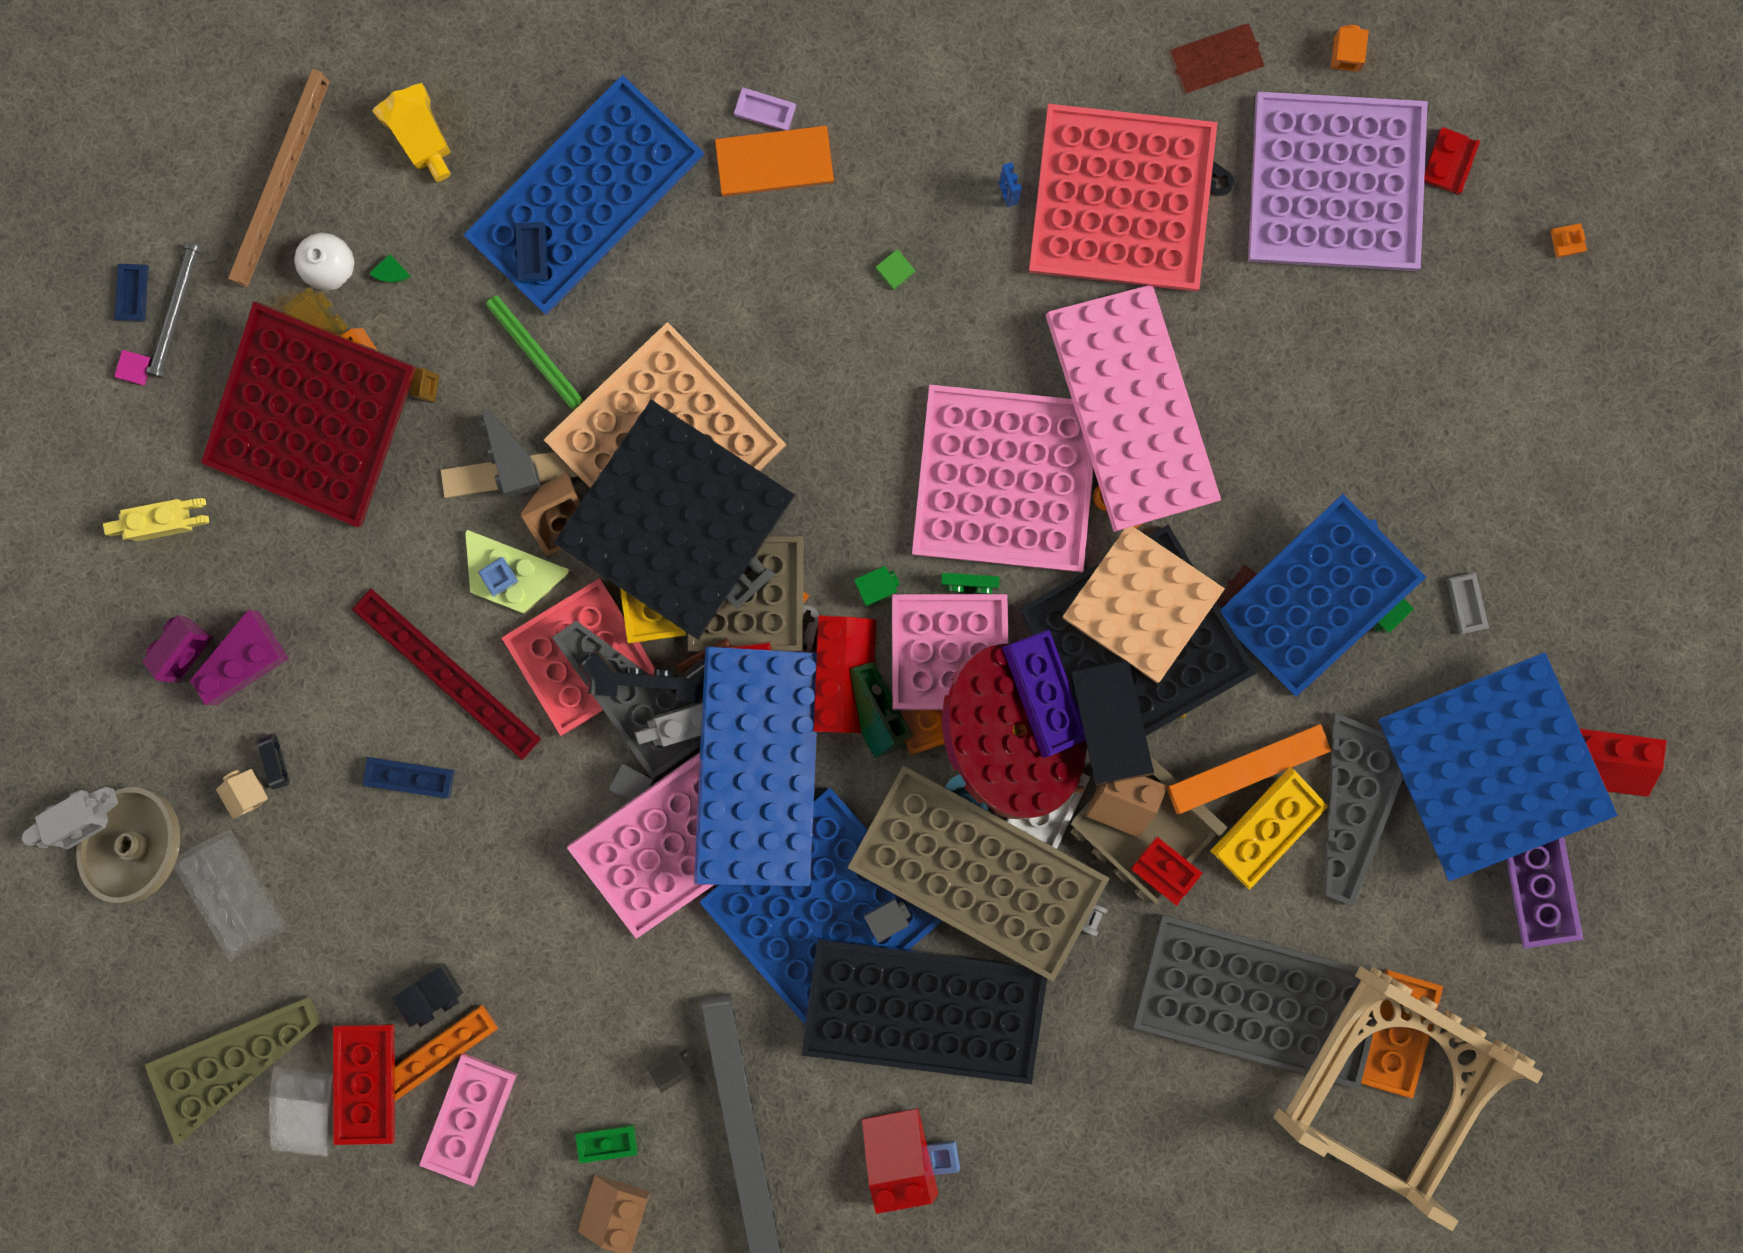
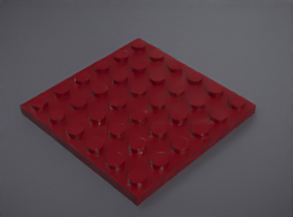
[201,302,417,527]

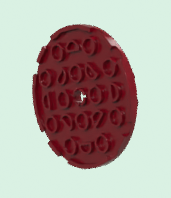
[942,643,1087,819]

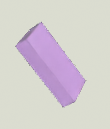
[734,87,796,131]

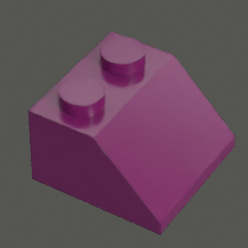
[142,615,213,683]

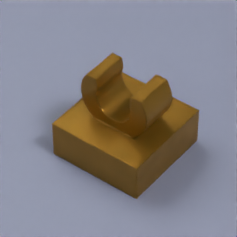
[410,368,440,403]

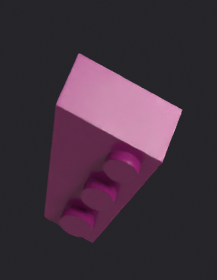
[190,609,289,705]

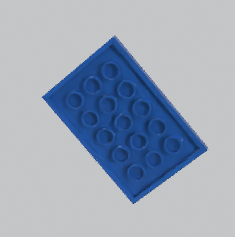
[1220,493,1426,697]

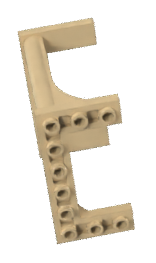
[1273,966,1543,1231]

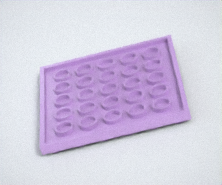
[1248,92,1428,271]

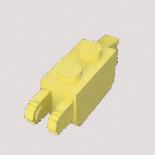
[103,498,209,541]

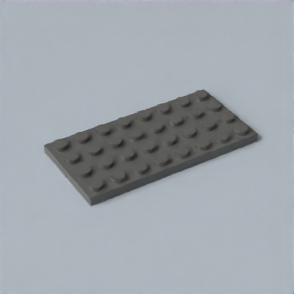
[1132,914,1376,1089]

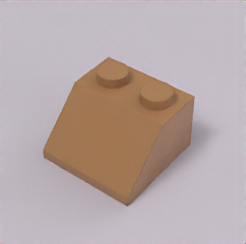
[1086,777,1167,838]
[578,1175,650,1253]

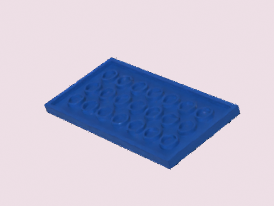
[464,74,704,315]
[694,647,817,886]

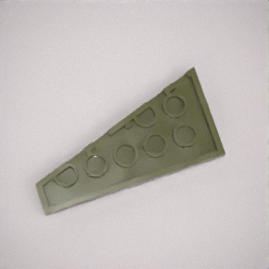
[145,997,320,1146]

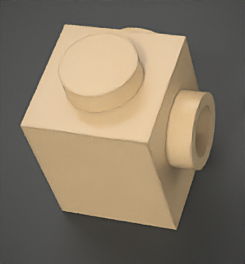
[216,769,268,819]

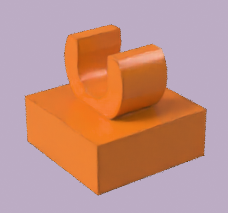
[1551,223,1587,258]

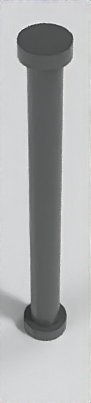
[146,242,202,377]

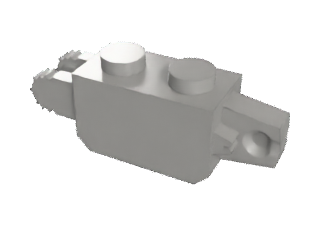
[635,703,703,747]
[22,787,118,849]

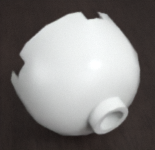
[294,232,354,291]

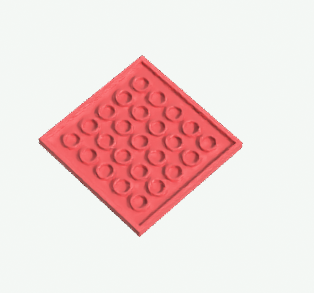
[1028,104,1217,292]

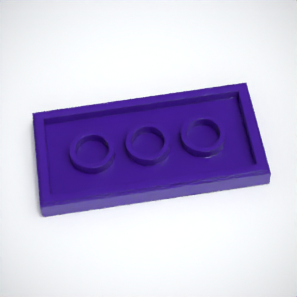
[1002,630,1085,758]

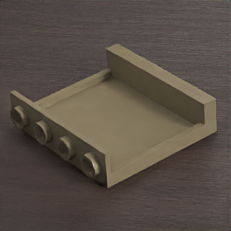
[1069,757,1228,904]

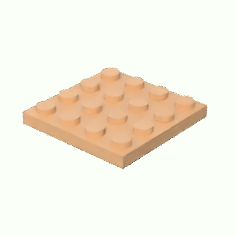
[1062,526,1225,684]

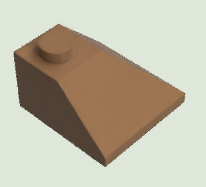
[521,473,582,557]

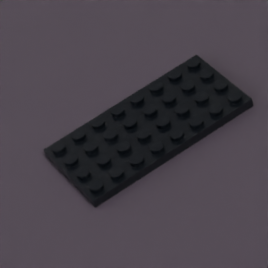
[801,937,1047,1085]

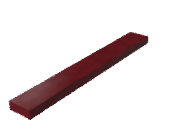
[351,588,542,760]

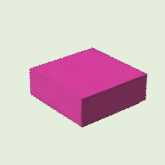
[114,350,152,386]

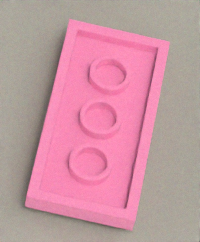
[419,1053,517,1186]

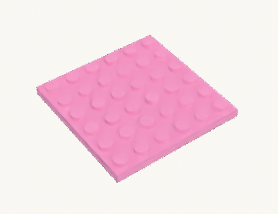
[912,385,1093,573]

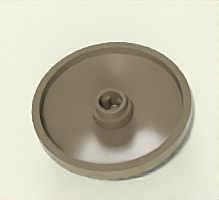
[76,787,180,904]

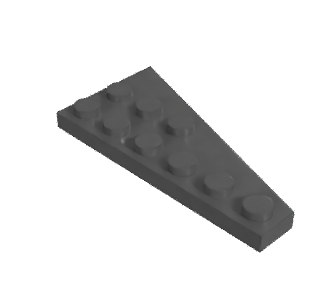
[552,621,701,779]
[1323,713,1403,906]

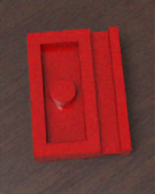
[1424,127,1480,195]
[1130,836,1203,906]

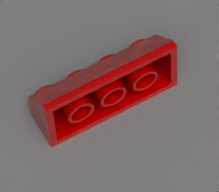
[814,615,876,733]
[1579,728,1667,797]

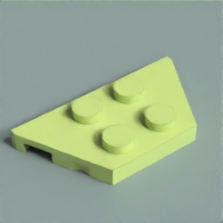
[466,530,570,614]

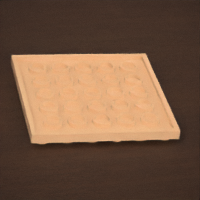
[544,322,786,488]

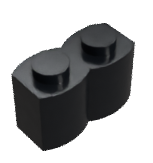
[392,964,463,1028]

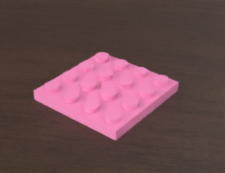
[892,594,1008,710]

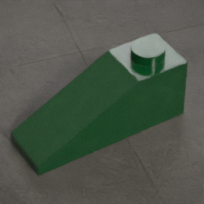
[850,662,914,758]

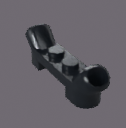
[579,651,705,703]

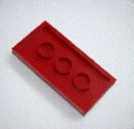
[333,1024,395,1145]

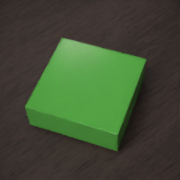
[876,249,916,290]

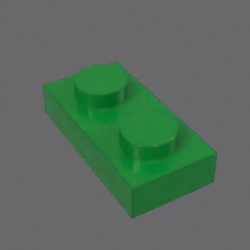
[941,572,1000,594]
[575,1124,638,1164]

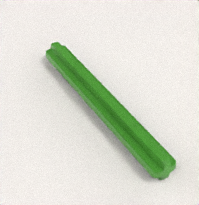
[486,295,584,411]

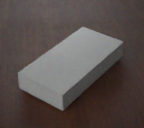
[1446,572,1489,635]

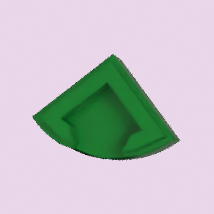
[370,254,411,283]

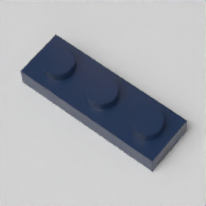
[362,757,455,799]

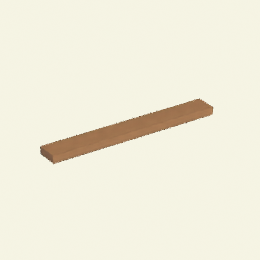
[228,68,330,288]

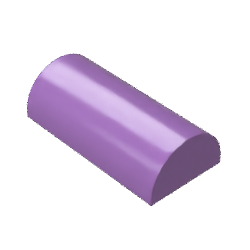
[1506,837,1584,948]

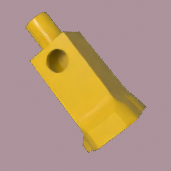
[372,83,451,182]

